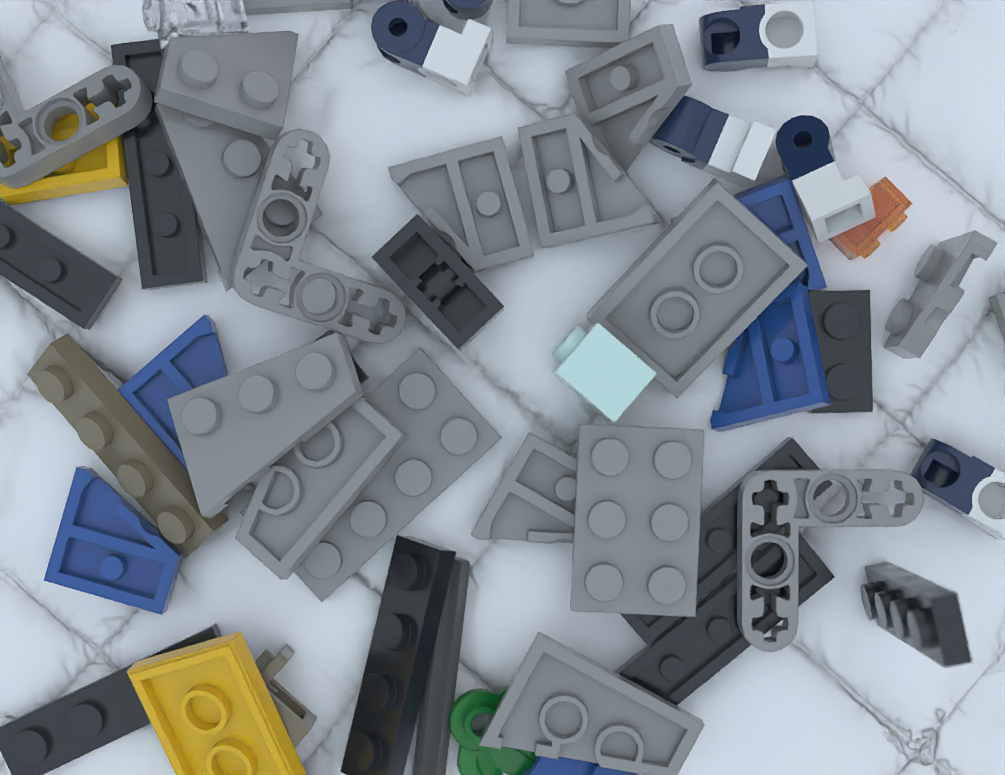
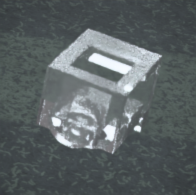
[142,0,249,49]

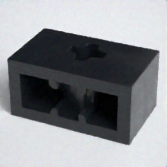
[372,214,504,351]

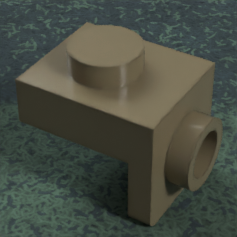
[255,644,317,748]

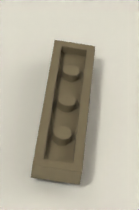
[27,333,229,558]

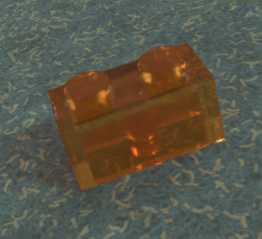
[828,176,913,261]

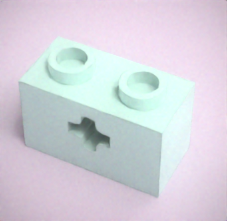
[551,323,657,423]

